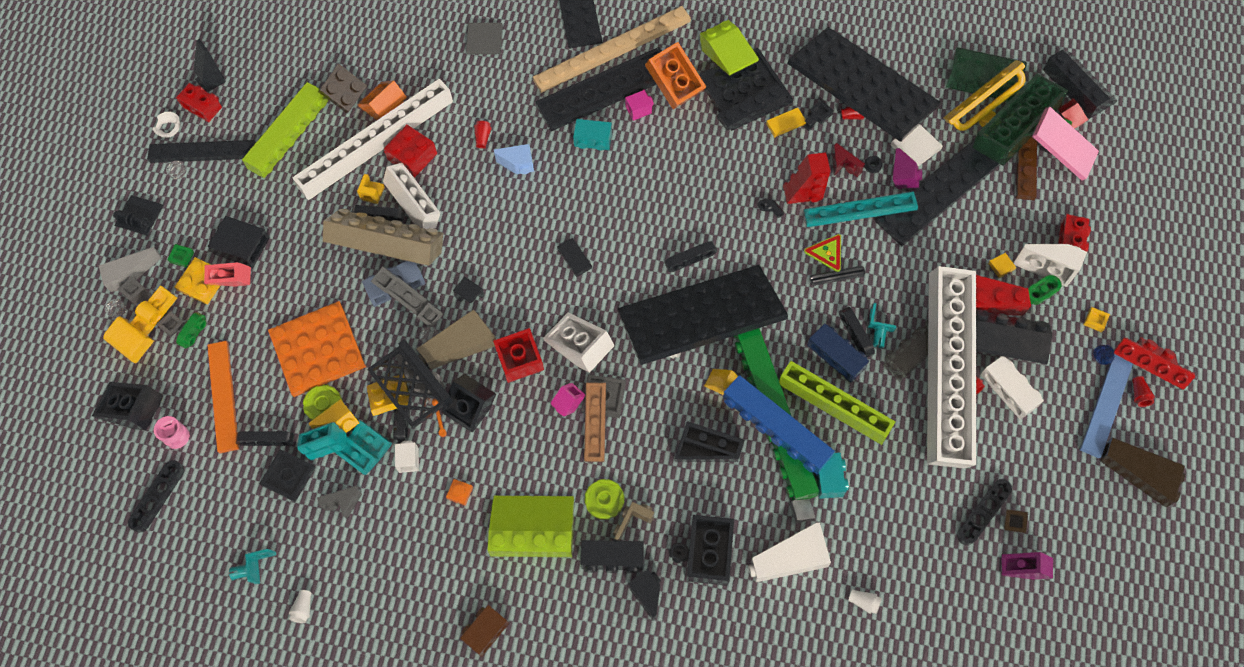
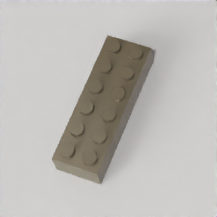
[322,209,444,266]

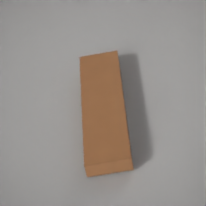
[584,383,606,462]

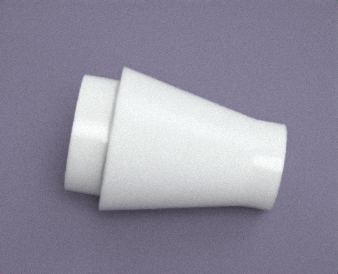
[848,589,882,614]
[289,590,312,623]

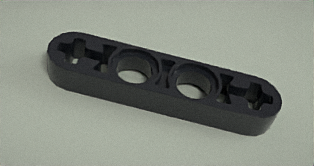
[128,460,184,533]
[957,479,1012,545]

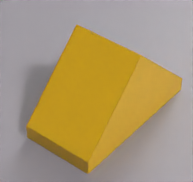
[705,369,738,395]

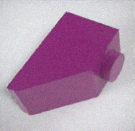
[893,148,922,189]
[1002,552,1053,580]

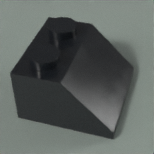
[441,374,496,432]

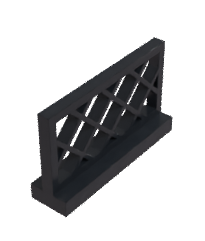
[367,339,453,429]

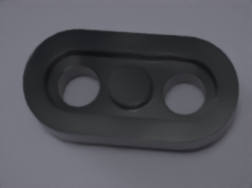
[393,409,408,443]

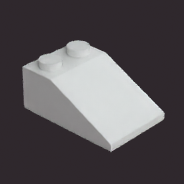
[1014,244,1087,287]
[543,312,614,373]

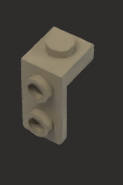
[613,502,655,541]

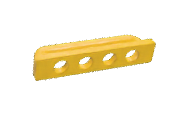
[943,60,1025,131]

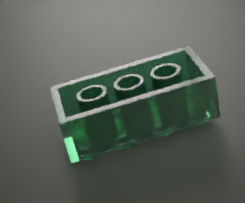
[946,47,1027,103]

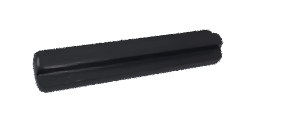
[810,266,865,286]

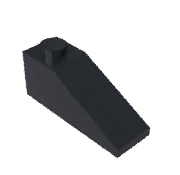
[194,39,226,92]

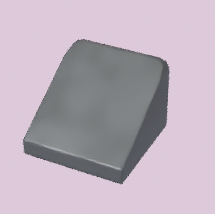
[790,499,815,524]

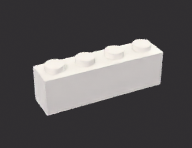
[383,163,440,229]

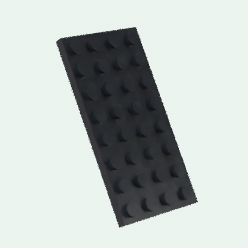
[787,27,941,142]
[617,265,788,365]

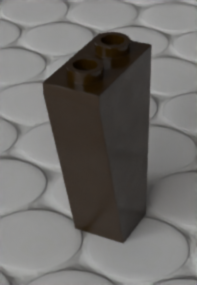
[1100,437,1186,507]

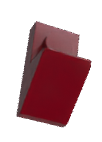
[831,143,865,178]

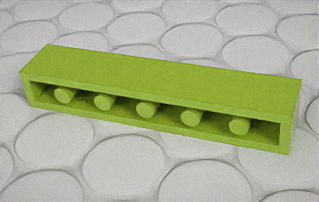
[242,82,328,178]
[779,361,896,445]

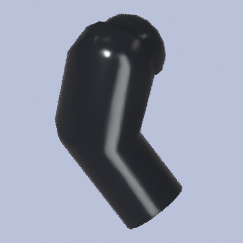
[758,199,785,218]

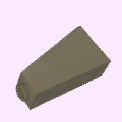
[417,310,496,370]

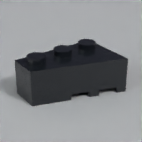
[674,421,745,462]

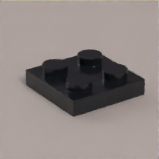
[259,449,316,502]

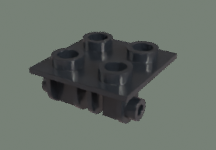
[113,195,164,236]

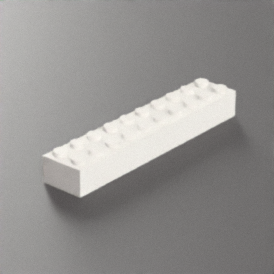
[927,266,976,468]

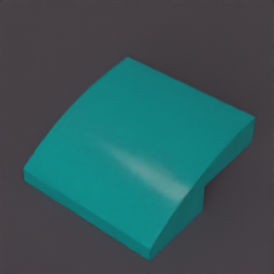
[334,420,392,475]

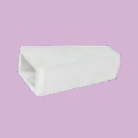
[748,522,831,582]

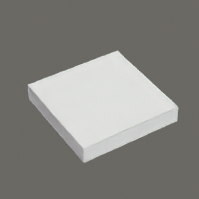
[891,125,943,166]

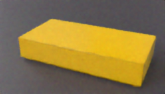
[766,108,806,138]

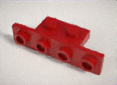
[1114,337,1195,390]

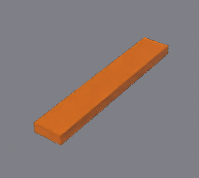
[207,341,239,453]

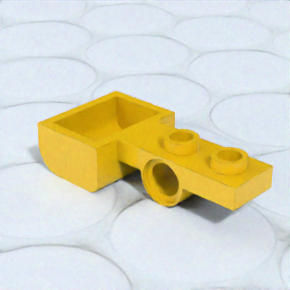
[103,285,177,363]

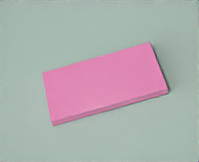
[1032,107,1099,180]

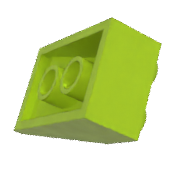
[699,19,759,75]

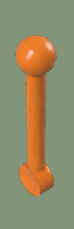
[432,399,447,437]

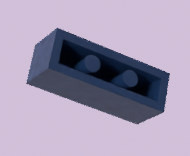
[807,323,869,383]

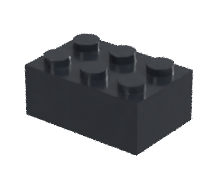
[687,514,734,586]

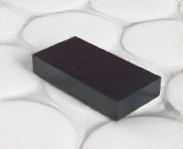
[557,238,592,277]

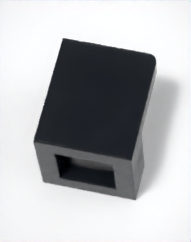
[453,276,485,303]

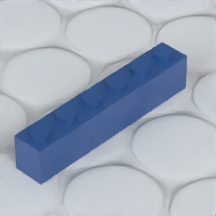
[723,375,835,474]

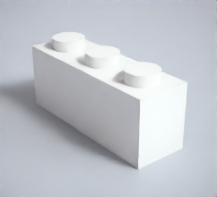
[981,356,1044,420]

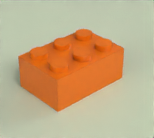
[645,42,706,110]

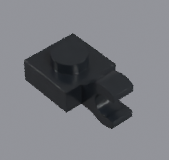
[803,100,834,131]

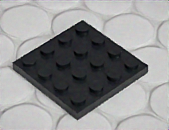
[699,48,793,131]

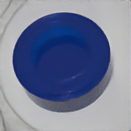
[1093,345,1115,365]

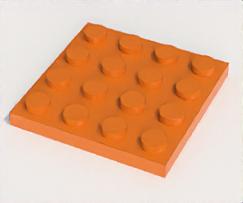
[268,301,366,397]

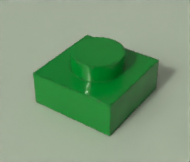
[167,244,194,268]

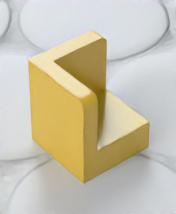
[357,174,385,204]

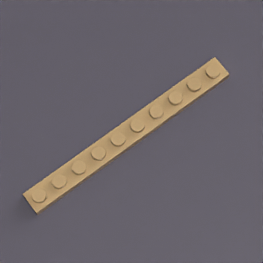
[533,6,691,93]

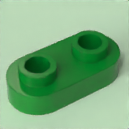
[1028,275,1062,305]
[176,312,207,348]

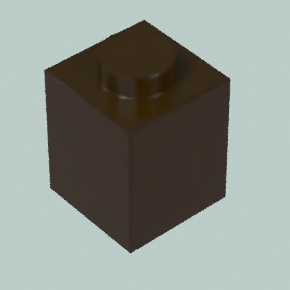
[1004,509,1028,533]

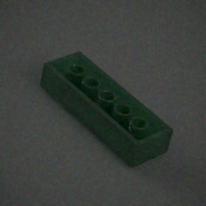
[973,74,1068,166]

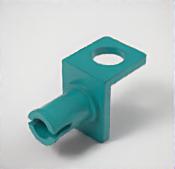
[867,303,896,348]
[229,549,276,584]

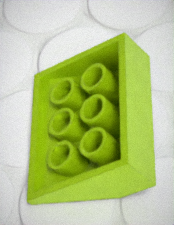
[487,496,574,557]

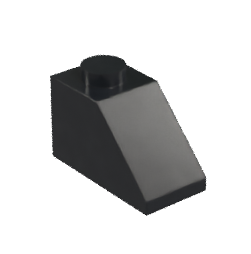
[628,568,661,621]

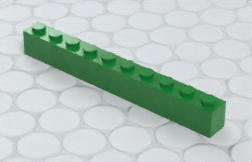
[734,328,819,501]

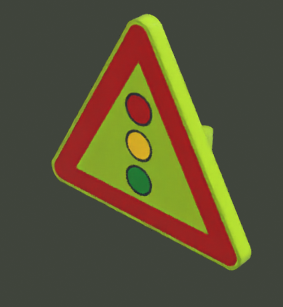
[804,234,841,272]

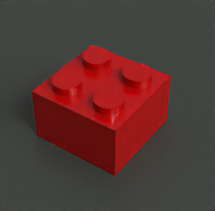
[383,124,438,178]
[493,328,544,383]

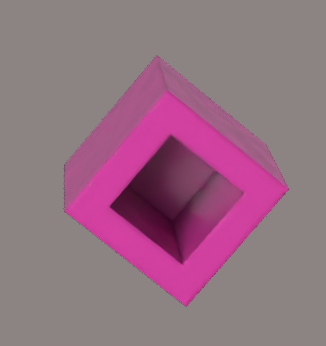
[625,90,654,121]
[550,383,586,416]

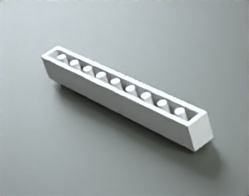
[292,79,453,200]

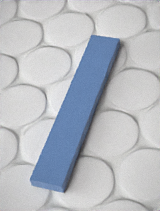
[1080,353,1133,458]

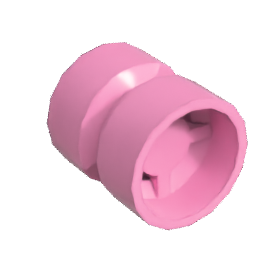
[154,416,190,449]

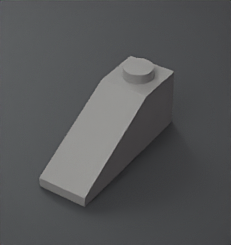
[99,247,161,292]

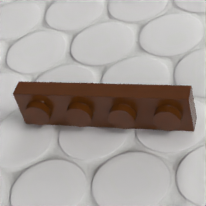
[1016,133,1037,201]

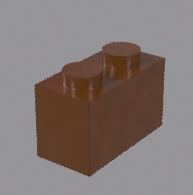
[460,605,509,657]

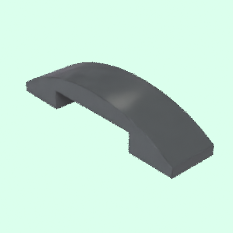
[371,266,444,329]
[118,276,185,337]

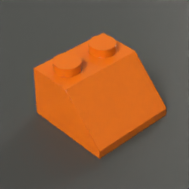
[357,81,407,120]

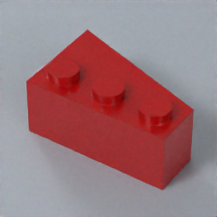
[783,152,830,204]
[976,275,1031,316]

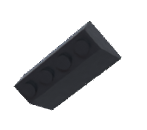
[1043,50,1117,119]
[976,310,1052,365]

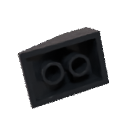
[92,382,164,431]

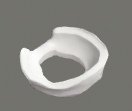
[153,112,181,138]

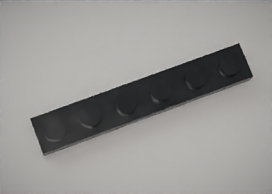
[147,140,256,163]

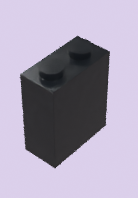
[208,216,270,268]

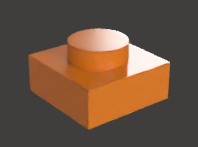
[446,479,473,506]

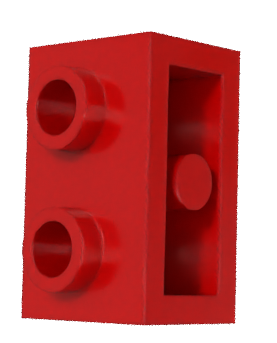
[176,83,222,122]
[1058,214,1091,252]

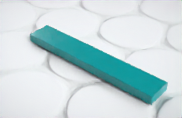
[804,192,918,227]

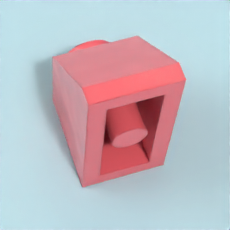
[204,262,251,286]

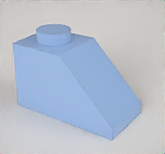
[494,144,534,174]

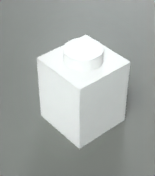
[395,441,419,473]

